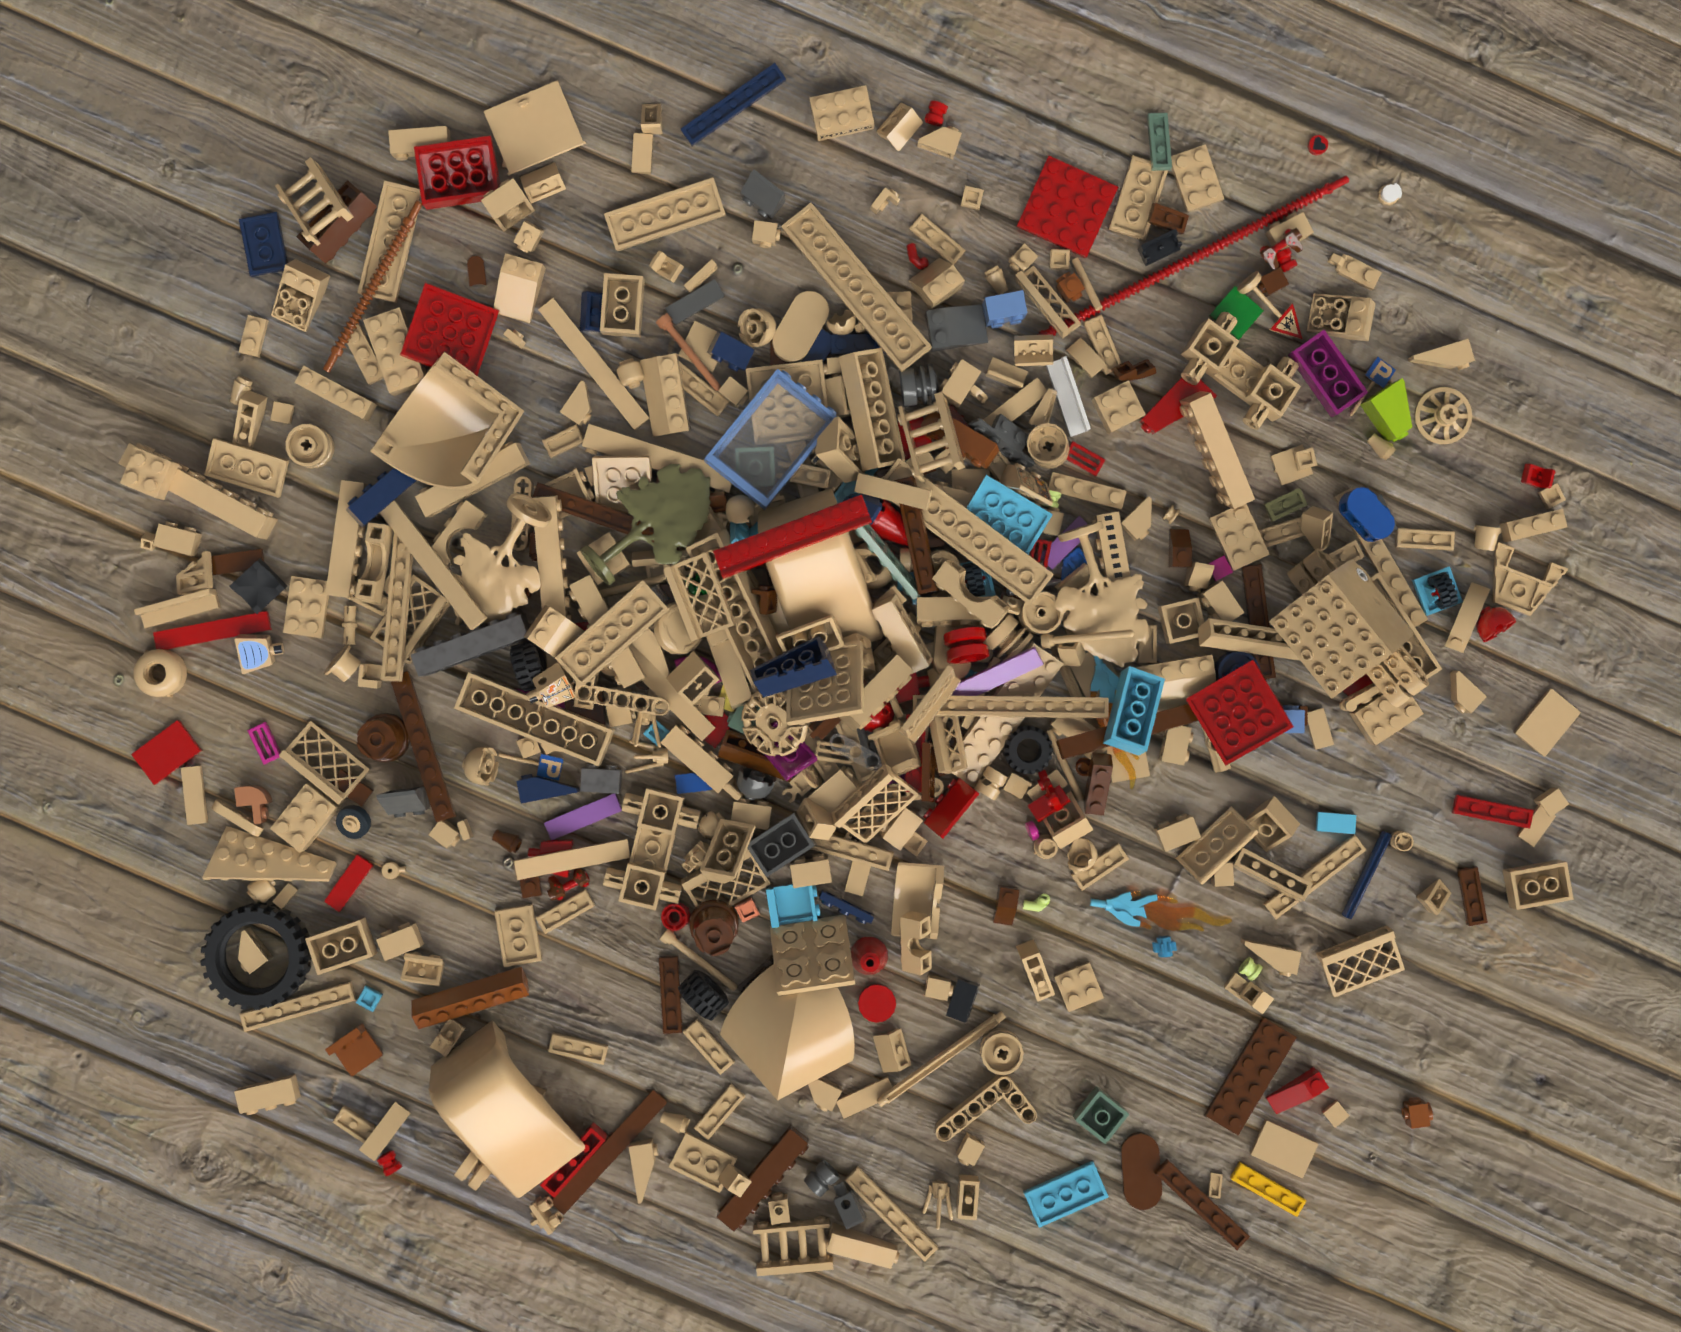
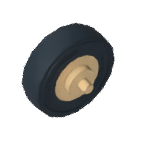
[336,805,371,839]

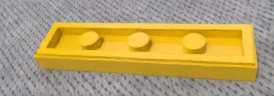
[1230,1161,1306,1217]

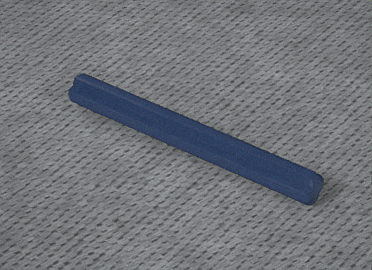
[1342,831,1392,919]

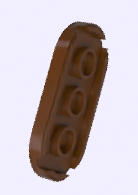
[1120,1132,1162,1210]

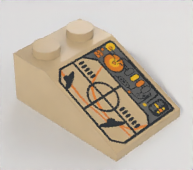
[999,463,1053,506]

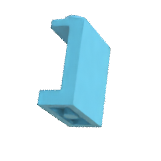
[766,884,821,928]

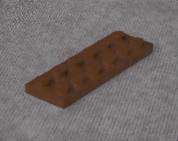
[1204,1017,1297,1135]

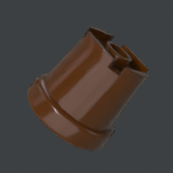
[357,713,410,763]
[689,899,739,956]

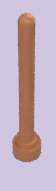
[656,313,721,391]

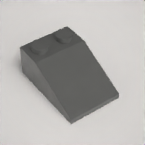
[925,305,988,352]
[376,786,430,818]

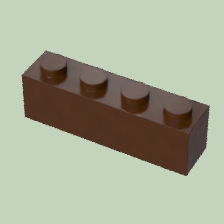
[718,730,791,782]

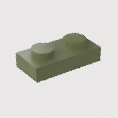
[1263,488,1308,522]

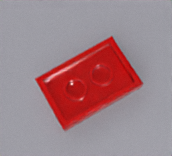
[131,720,202,785]

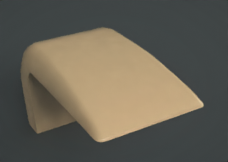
[758,488,883,642]
[429,1020,585,1198]

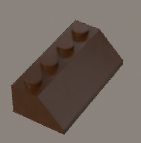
[296,180,377,264]

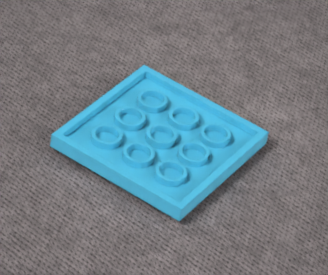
[966,475,1053,555]

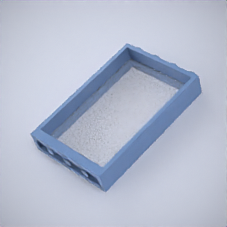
[704,369,837,510]

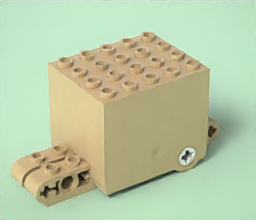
[1269,548,1429,707]

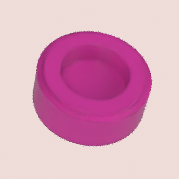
[1025,821,1040,841]

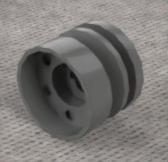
[899,363,938,407]

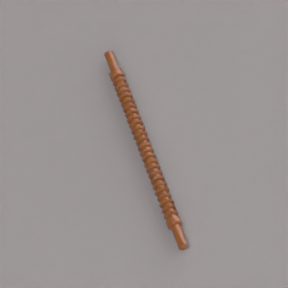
[323,200,422,373]

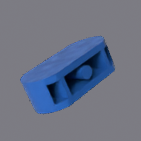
[1339,487,1395,542]

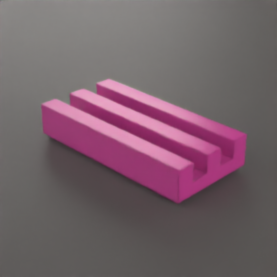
[247,722,281,765]

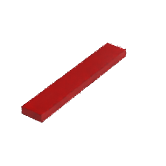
[153,611,272,650]

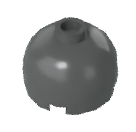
[736,766,776,800]

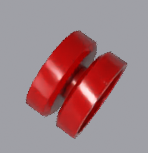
[943,627,989,664]

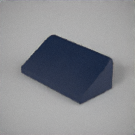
[580,291,603,332]

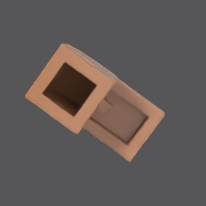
[234,785,272,824]

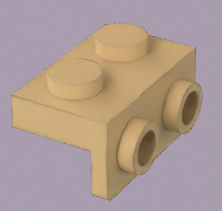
[1014,335,1053,366]
[401,952,445,986]

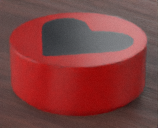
[1308,135,1328,156]

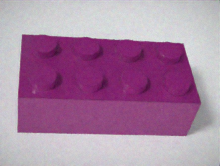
[1287,330,1368,417]

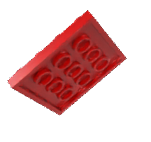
[1017,156,1118,258]
[400,283,499,376]
[1186,660,1294,766]

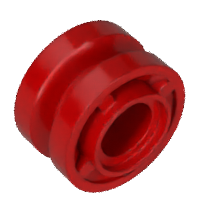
[661,902,691,931]

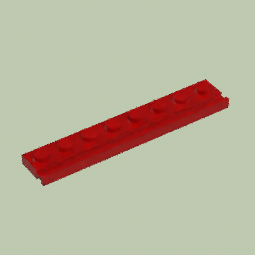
[713,495,872,579]

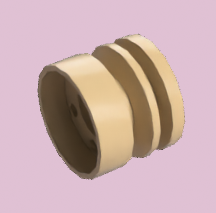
[1027,423,1070,469]
[983,613,1033,661]

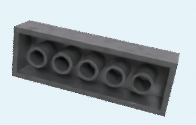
[411,612,530,677]

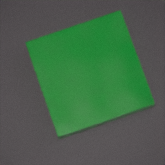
[1209,286,1264,340]

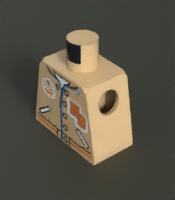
[526,662,575,708]

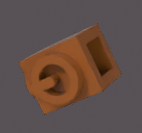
[1056,271,1085,303]
[1401,1097,1433,1129]

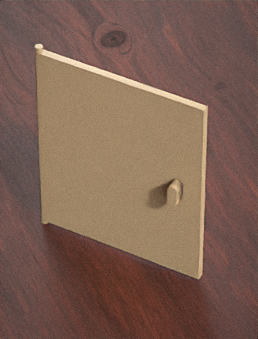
[484,80,586,176]

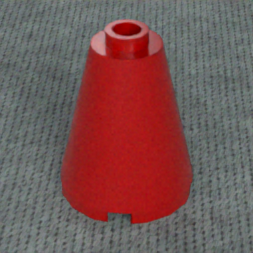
[870,499,908,547]
[851,937,888,975]

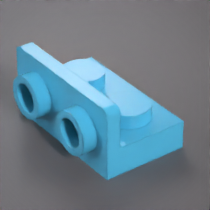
[730,522,758,544]

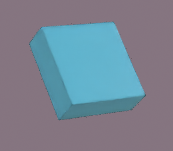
[643,720,670,746]
[356,985,383,1012]

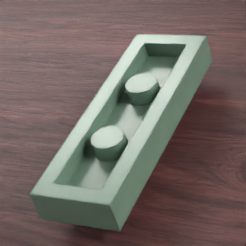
[1147,113,1172,171]

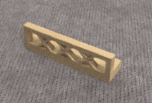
[1015,266,1081,339]
[134,589,221,628]
[929,716,968,774]

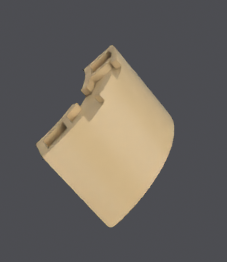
[891,862,944,939]

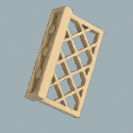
[663,552,736,642]
[370,574,451,664]
[899,665,961,744]
[279,721,370,806]
[831,763,920,844]
[681,849,771,907]
[1316,925,1405,997]

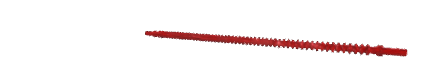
[1037,175,1349,336]

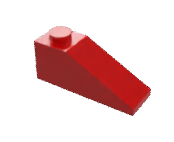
[1265,1067,1329,1114]

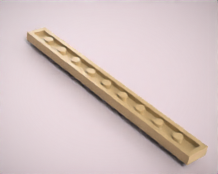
[913,695,1109,718]

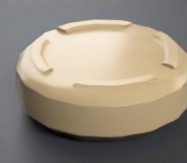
[654,602,702,655]

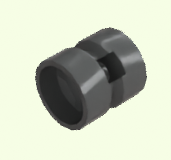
[804,1160,840,1197]

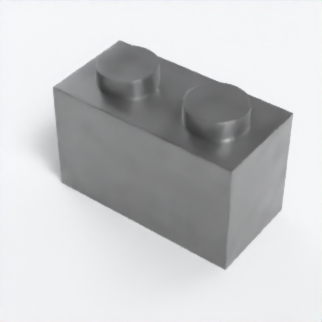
[580,764,622,794]

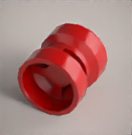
[924,101,948,127]
[1276,247,1298,273]
[376,1150,403,1176]

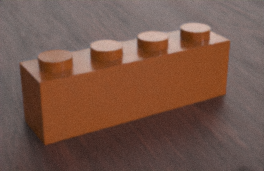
[920,412,999,470]

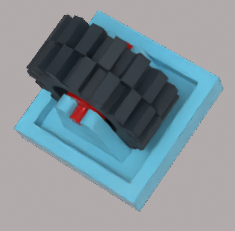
[960,561,996,597]
[1412,566,1463,616]

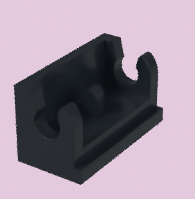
[1137,229,1182,266]
[946,979,980,1023]

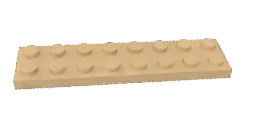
[952,642,1064,787]

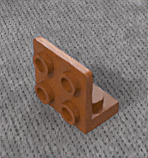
[325,1024,383,1076]

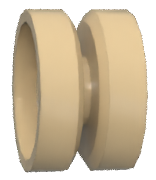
[286,424,334,469]
[1016,592,1063,634]
[979,1028,1024,1075]
[454,1151,491,1191]

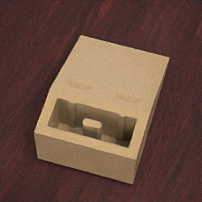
[271,259,330,332]
[1307,293,1376,341]

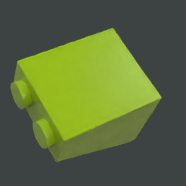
[1360,378,1412,442]

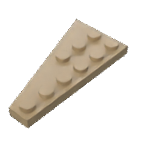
[202,826,337,882]

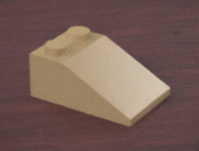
[493,253,546,323]
[523,605,585,658]

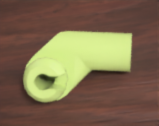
[1022,893,1050,912]

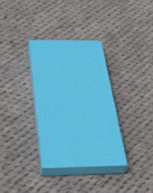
[1023,1161,1109,1228]

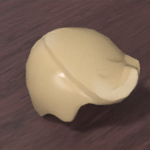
[1067,838,1097,874]

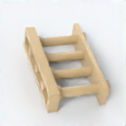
[275,157,354,246]
[897,392,965,483]
[753,1216,834,1276]

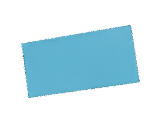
[1315,812,1357,834]

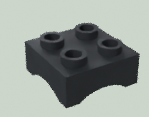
[229,558,287,614]

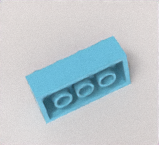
[1103,666,1165,756]

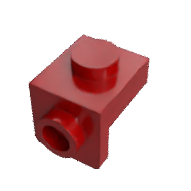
[1521,464,1555,488]

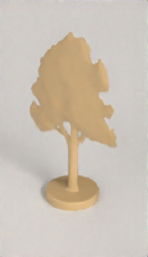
[453,493,552,624]
[1054,521,1149,667]

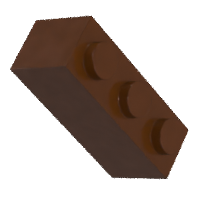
[1083,753,1113,816]

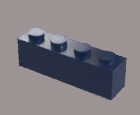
[346,466,417,527]

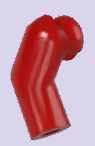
[906,243,929,270]

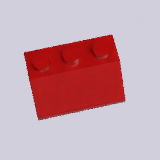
[923,778,979,839]

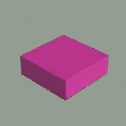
[1208,555,1233,581]

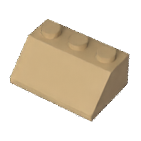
[815,416,865,483]
[776,615,845,653]
[1049,718,1109,760]
[700,819,755,884]

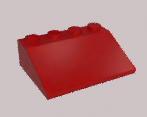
[414,136,501,210]

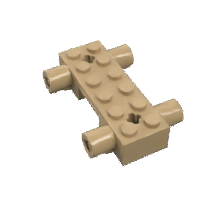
[1180,312,1301,430]
[603,787,701,910]

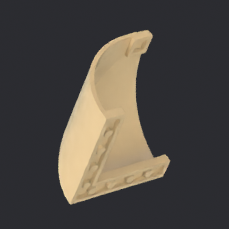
[370,352,524,489]
[720,964,855,1101]

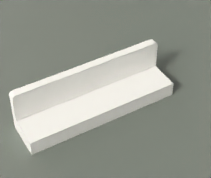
[1046,356,1091,437]

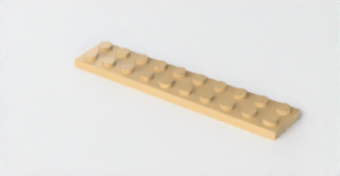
[781,203,932,372]
[884,458,1054,606]

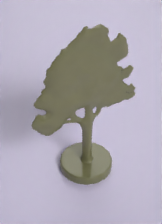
[580,464,711,585]

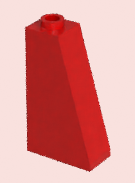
[1139,377,1217,435]

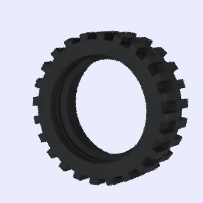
[200,903,312,1010]

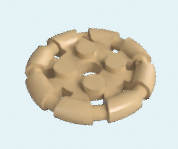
[741,691,808,756]

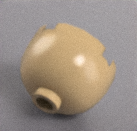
[738,308,776,347]
[462,747,499,786]

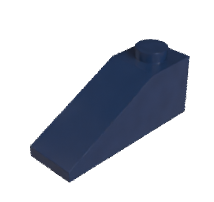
[516,774,580,804]

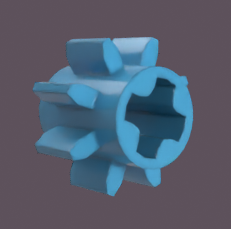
[1152,936,1177,957]

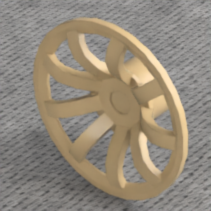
[1415,387,1472,445]

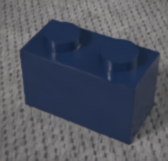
[707,332,755,372]

